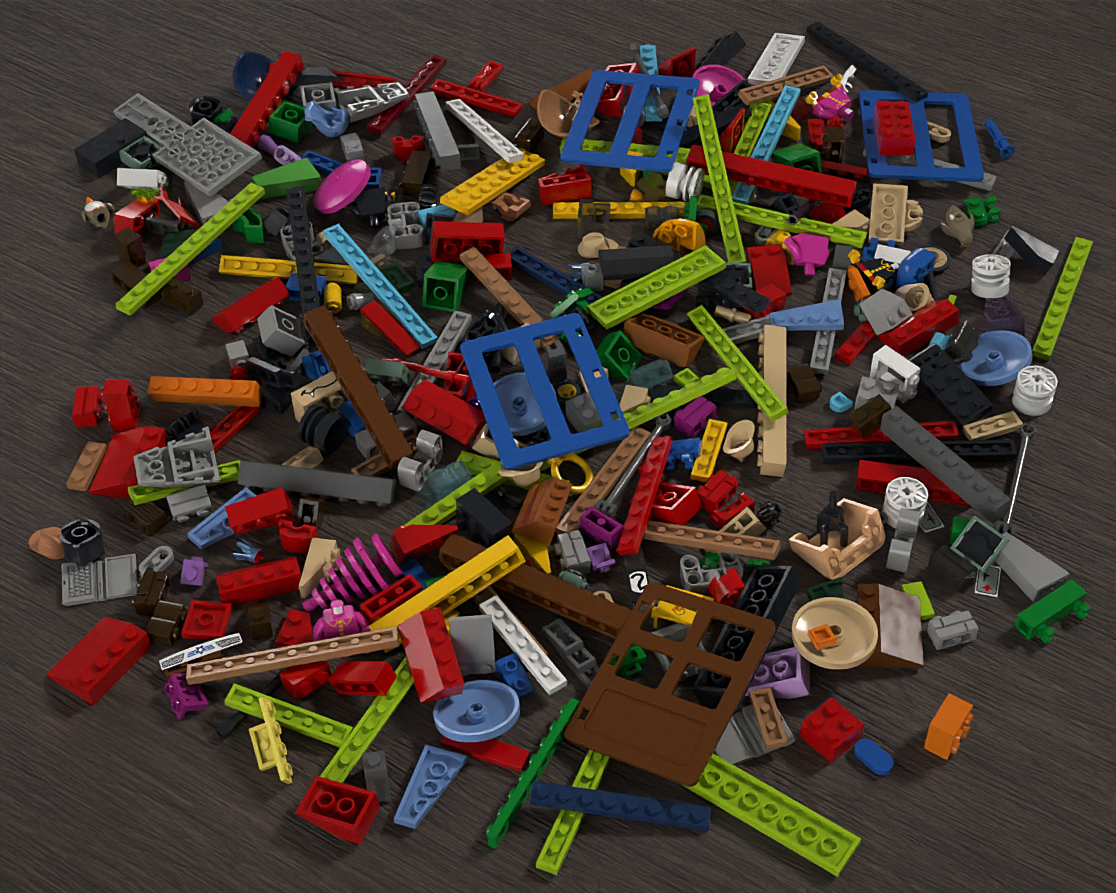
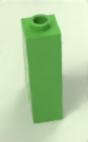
[252,158,321,199]

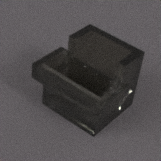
[578,199,611,238]

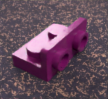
[165,673,208,719]

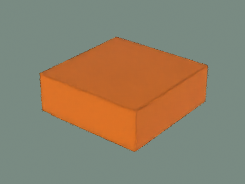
[807,624,837,651]

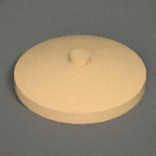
[791,597,878,669]

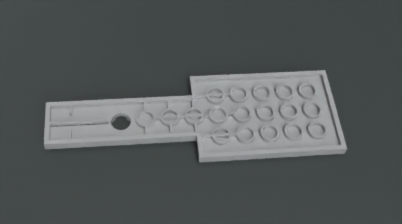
[113,93,262,197]

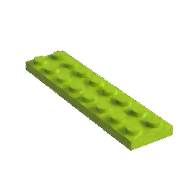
[587,245,727,329]
[682,754,861,877]

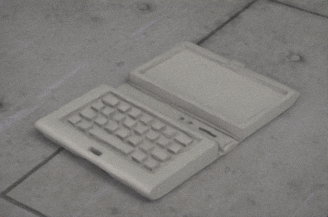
[61,554,138,606]
[715,705,796,766]

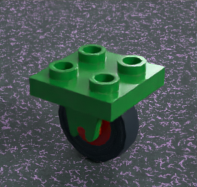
[681,196,720,238]

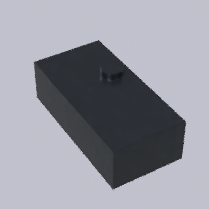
[74,118,148,178]

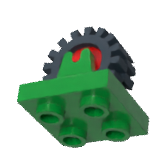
[550,288,598,333]

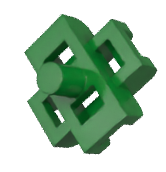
[609,646,647,680]

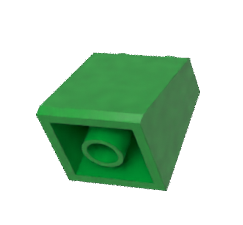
[771,143,822,173]
[422,261,470,312]

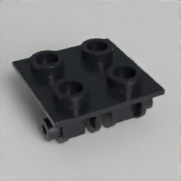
[165,408,217,442]

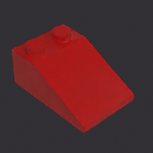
[718,108,745,153]
[746,244,792,296]
[628,482,702,526]
[389,524,458,565]
[296,776,380,845]

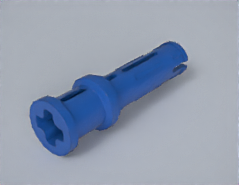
[984,119,1014,158]

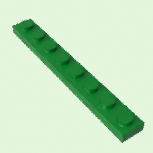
[486,698,579,849]

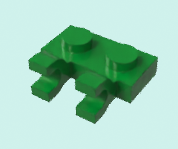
[964,196,1000,226]

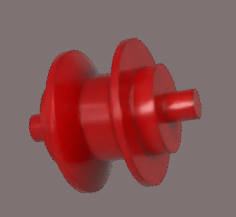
[827,116,844,129]
[229,366,249,380]

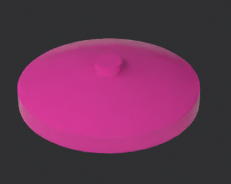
[691,65,746,106]
[313,159,371,214]

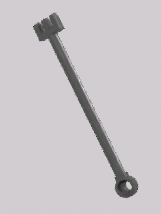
[629,43,670,119]
[594,413,671,518]
[995,423,1036,536]

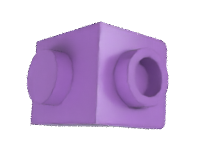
[587,543,615,574]
[180,557,208,586]

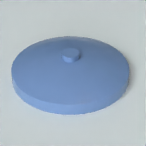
[956,330,1033,386]
[486,373,557,436]
[433,680,520,742]

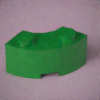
[232,208,265,243]

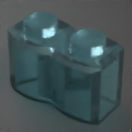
[427,461,473,500]

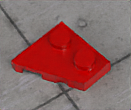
[275,609,313,647]

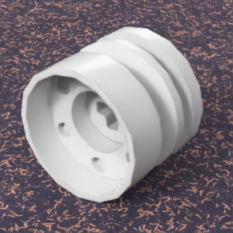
[666,162,705,202]
[971,254,1011,298]
[1012,365,1058,416]
[882,477,928,528]

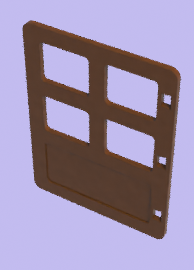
[564,582,776,787]

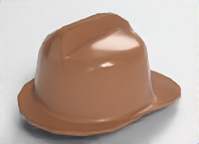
[28,527,65,559]

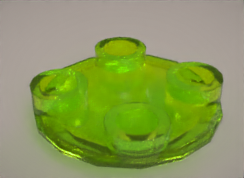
[130,187,161,201]

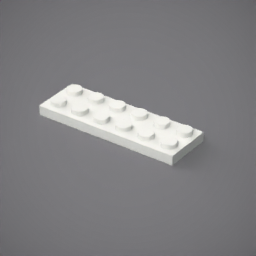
[748,33,805,86]

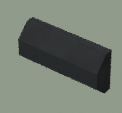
[598,246,674,280]

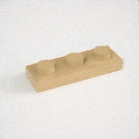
[962,411,1023,441]

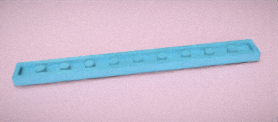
[732,85,801,205]
[324,224,437,349]

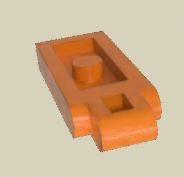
[847,265,871,302]

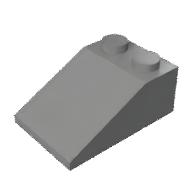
[449,614,496,676]

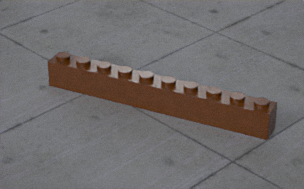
[304,306,414,471]
[440,533,631,639]

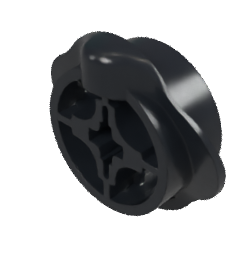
[464,310,508,362]

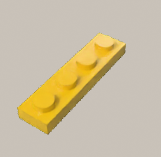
[691,419,728,483]

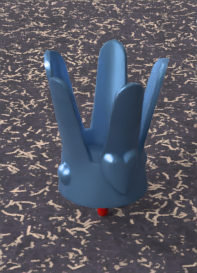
[568,262,590,281]
[233,539,264,564]

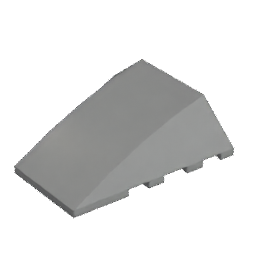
[333,82,409,123]
[133,427,221,487]

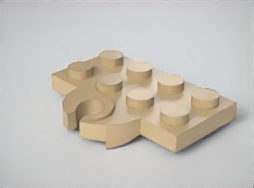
[868,184,923,246]

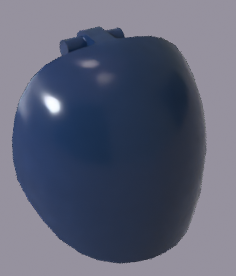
[233,51,299,100]

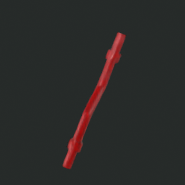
[381,358,470,383]

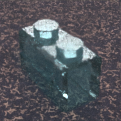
[628,359,673,388]

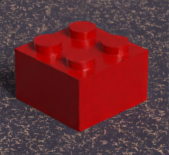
[800,697,864,764]

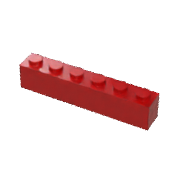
[856,460,971,506]

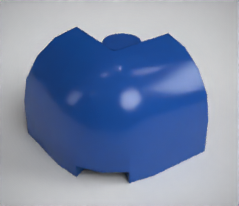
[895,248,936,290]

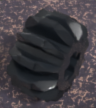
[418,184,439,210]

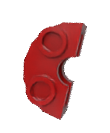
[391,135,425,162]
[278,519,318,555]
[708,568,745,607]

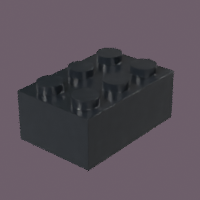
[456,488,513,548]

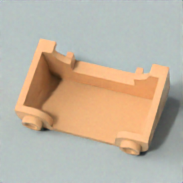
[789,498,885,581]

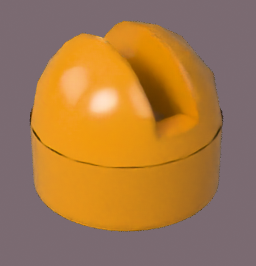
[629,189,643,202]

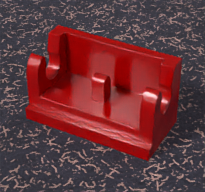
[710,493,755,530]

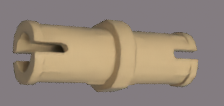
[715,305,752,323]

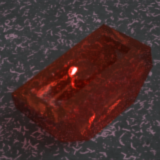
[790,97,812,121]

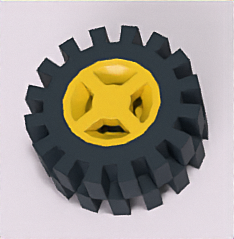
[552,379,584,413]

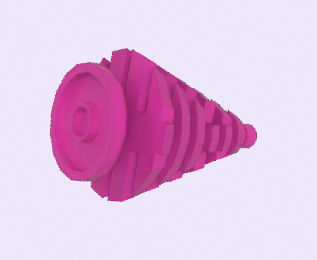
[302,533,403,612]

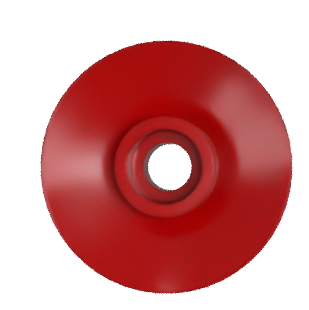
[811,203,845,224]

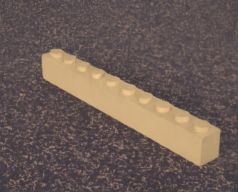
[757,325,786,477]

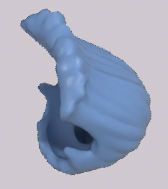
[304,100,349,138]

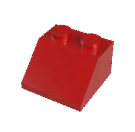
[659,48,696,78]

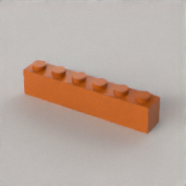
[147,376,263,407]

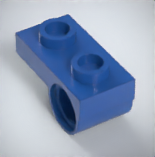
[495,653,534,699]

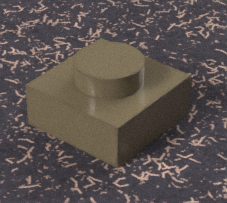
[371,253,387,273]

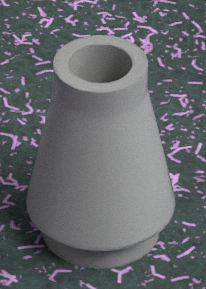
[347,293,375,311]

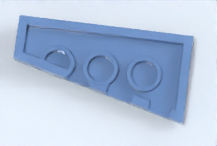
[769,299,844,331]
[187,487,256,550]
[394,745,467,829]

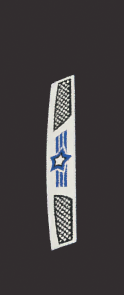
[159,633,242,670]

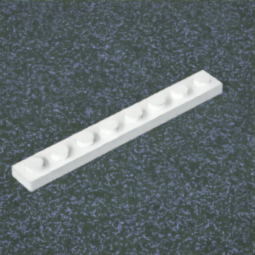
[445,99,524,163]

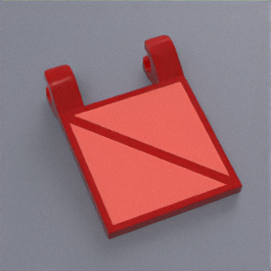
[154,188,202,229]

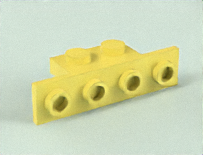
[249,697,293,784]

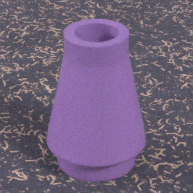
[257,135,278,156]

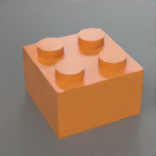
[924,693,974,760]

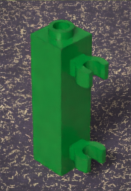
[1015,579,1091,644]

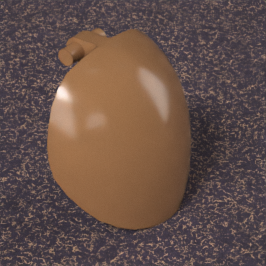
[537,89,600,138]

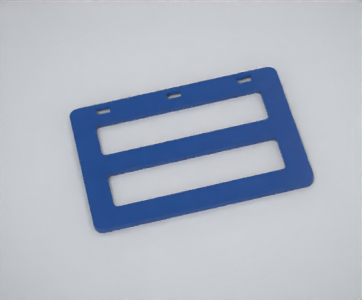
[560,70,700,172]
[859,90,984,182]
[460,313,630,470]

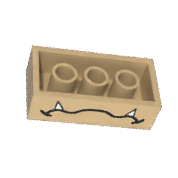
[291,372,349,423]

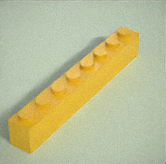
[368,535,526,653]

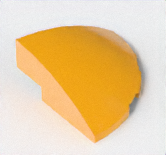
[652,219,706,255]

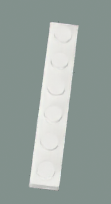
[479,595,567,695]

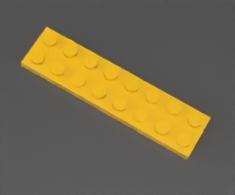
[440,148,545,215]

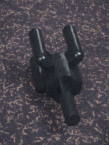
[817,491,849,547]

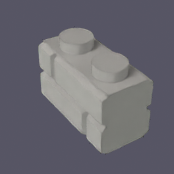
[166,484,212,523]
[554,530,591,574]
[927,610,978,650]

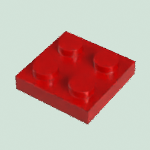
[181,600,233,641]

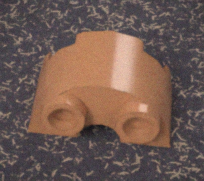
[492,192,531,221]

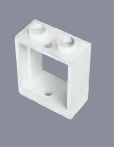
[117,168,169,191]
[869,345,920,403]

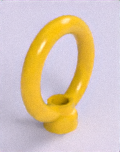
[547,453,594,494]

